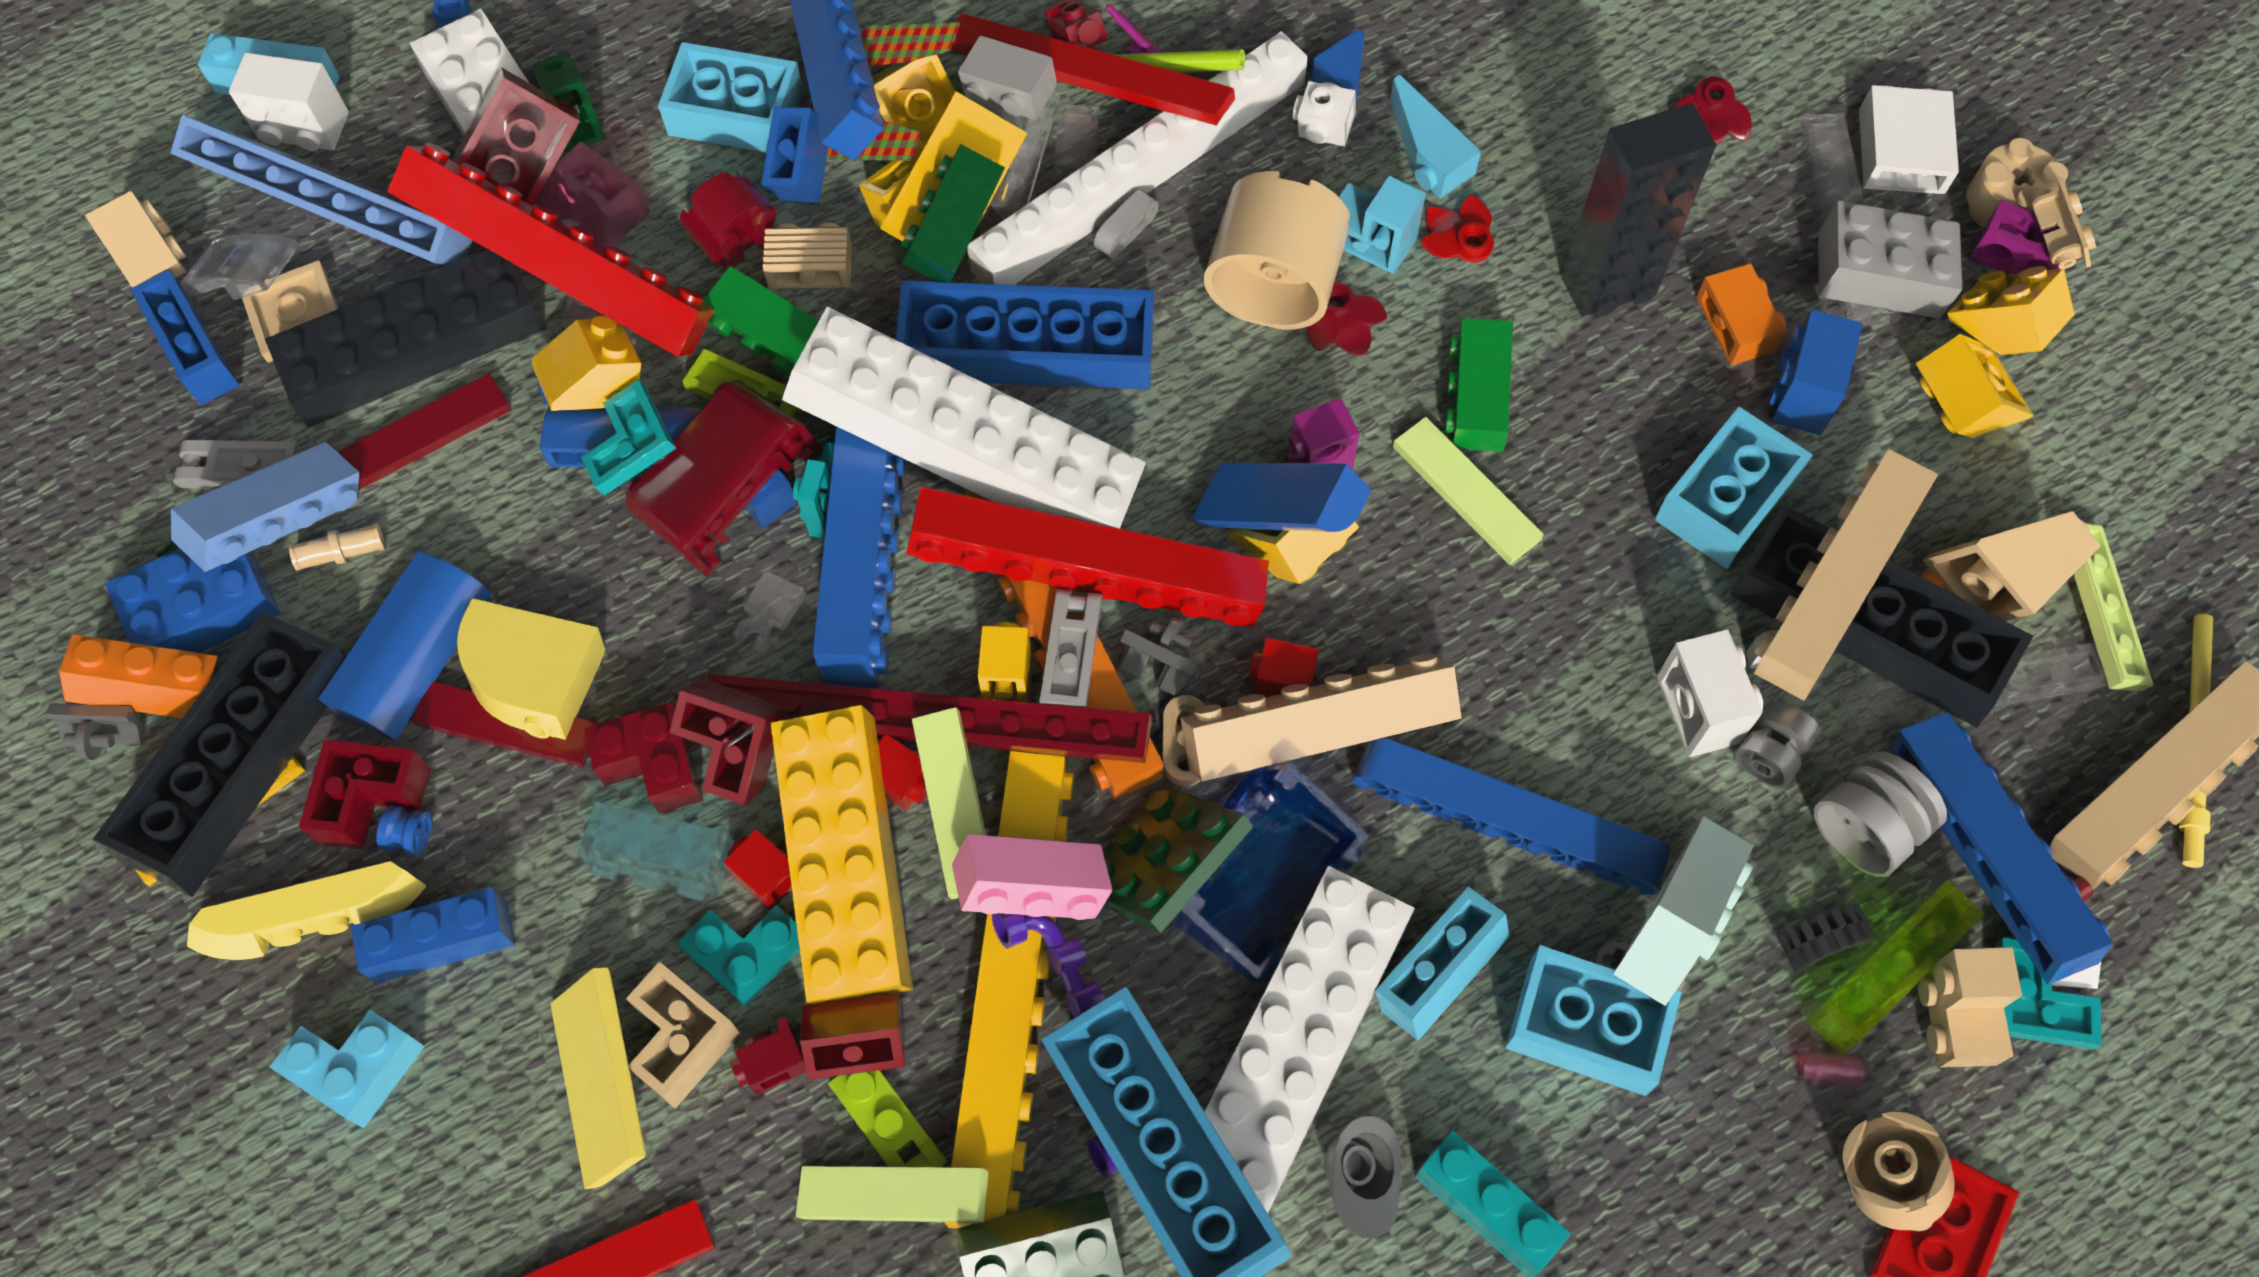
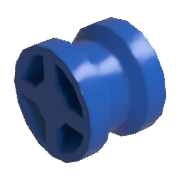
[377,805,432,857]

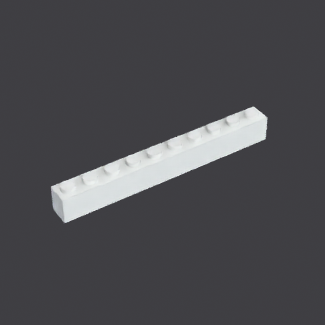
[967,31,1307,285]

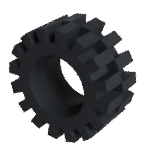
[1778,903,1876,974]

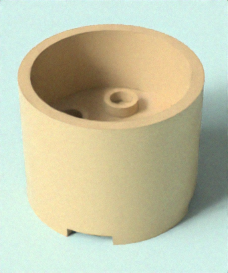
[1204,171,1350,330]

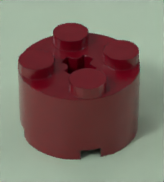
[680,171,776,270]

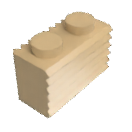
[763,223,852,289]

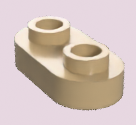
[1163,695,1205,787]

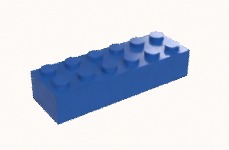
[895,281,1154,389]
[813,426,906,688]

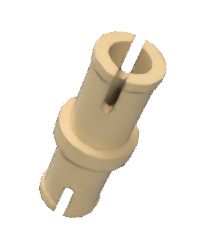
[289,523,386,571]

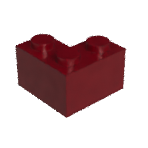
[670,678,785,805]
[583,702,704,814]
[298,740,431,849]

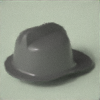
[1324,1116,1402,1238]

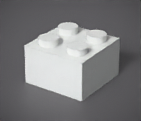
[229,53,349,151]
[1657,629,1763,757]

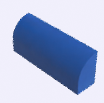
[539,405,705,468]
[1191,463,1372,532]
[318,551,492,741]

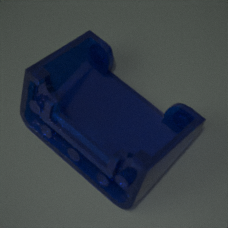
[1171,761,1369,982]

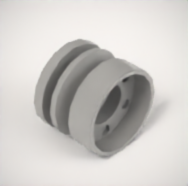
[1814,751,1947,877]

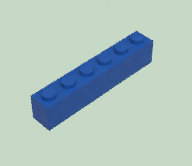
[790,0,884,161]
[1890,712,2113,985]

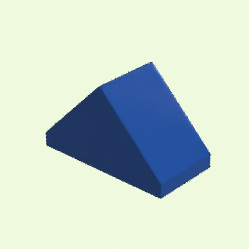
[1311,30,1365,103]

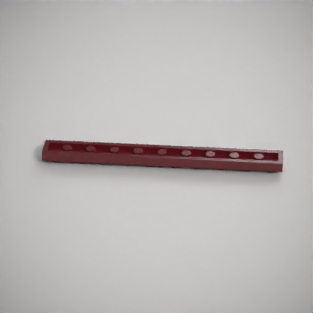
[708,674,1152,763]

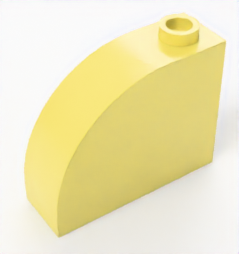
[457,599,605,740]

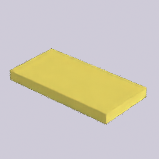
[550,967,646,1189]

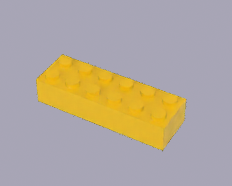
[771,705,913,1004]

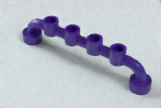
[992,913,1118,1176]

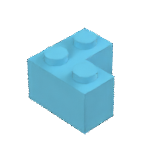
[1339,176,1426,274]
[269,1010,425,1128]

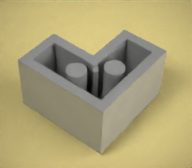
[958,36,1057,124]

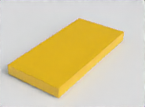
[880,91,1027,242]

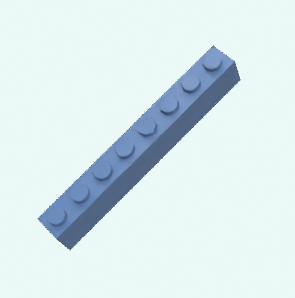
[170,115,472,265]

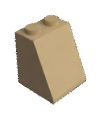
[1923,511,2101,621]

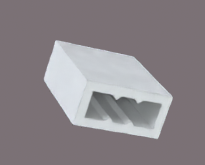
[1859,85,1959,194]

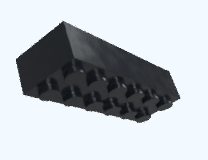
[1562,103,1716,317]
[265,248,545,428]
[1731,504,2034,728]
[92,612,345,897]

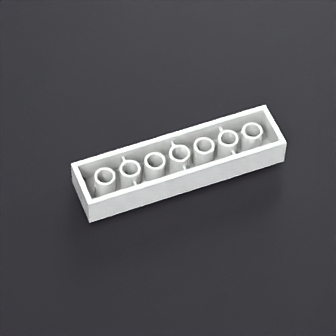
[782,307,1146,529]
[1205,866,1415,1213]

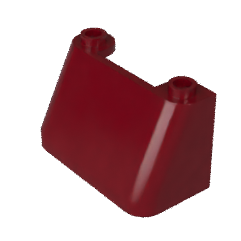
[625,379,821,576]

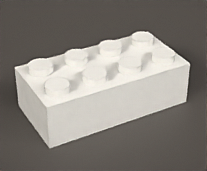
[409,9,529,136]

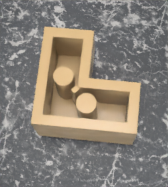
[85,191,187,288]
[1918,948,2022,1067]
[626,961,740,1109]

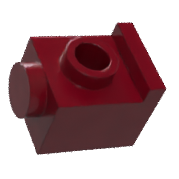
[1043,0,1108,48]
[729,1018,806,1095]

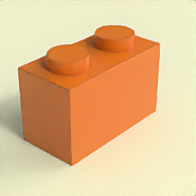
[1696,264,1787,365]

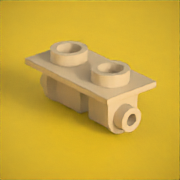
[2031,177,2096,269]

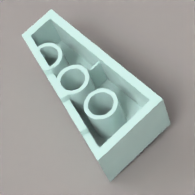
[1614,816,1754,1006]

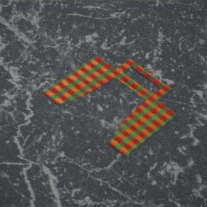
[808,22,960,161]

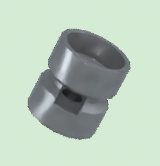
[1735,701,1822,788]

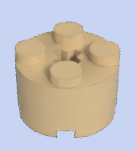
[1966,138,2068,228]
[1843,1112,1954,1231]

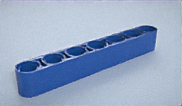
[1353,738,1671,896]

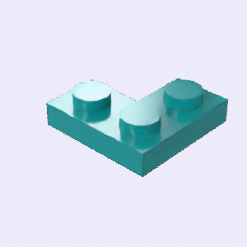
[581,379,676,496]
[793,442,835,539]
[677,905,800,1008]
[1996,937,2102,1050]

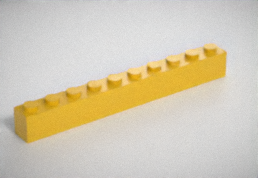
[945,751,1074,1228]

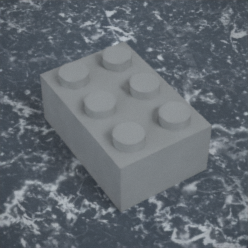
[1818,201,1962,319]

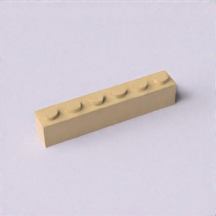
[1754,449,1938,701]
[1181,654,1461,782]
[2049,661,2259,890]

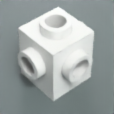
[1293,81,1356,147]

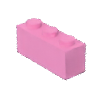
[952,834,1112,920]

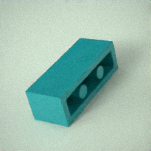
[1415,1130,1571,1277]

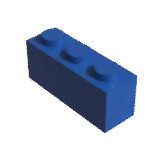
[130,269,240,406]
[351,887,515,984]

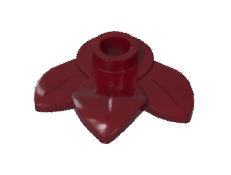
[1674,76,1752,147]
[1307,282,1388,356]

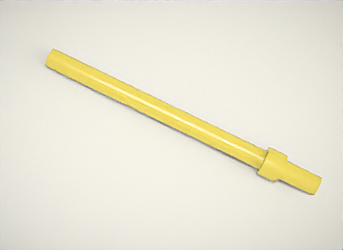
[2179,614,2213,868]

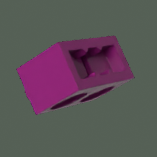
[1970,200,2060,275]
[1285,398,1360,470]

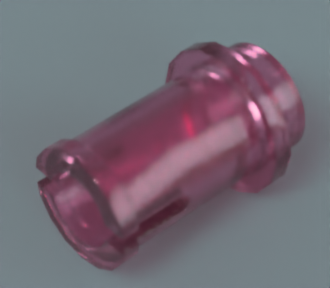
[1797,1046,1865,1088]

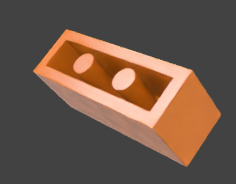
[59,634,219,718]

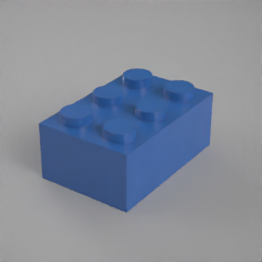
[105,548,281,653]

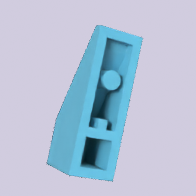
[1390,75,1481,199]

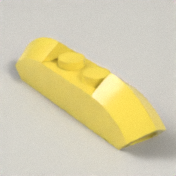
[187,861,426,960]

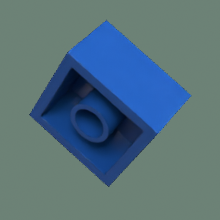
[1768,309,1863,435]

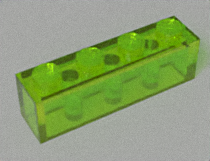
[1805,880,1985,1055]

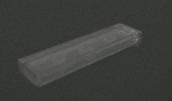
[990,89,1060,219]

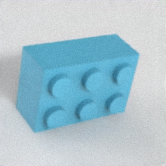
[658,42,804,153]
[1655,407,1813,570]
[1505,945,1682,1096]

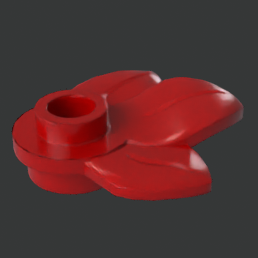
[1420,195,1494,263]

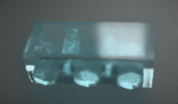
[577,802,734,900]

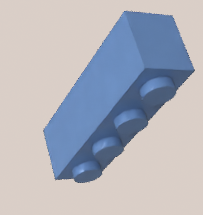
[171,442,359,572]

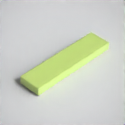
[1393,417,1544,565]
[2074,523,2153,691]
[912,707,986,899]
[796,1166,989,1223]

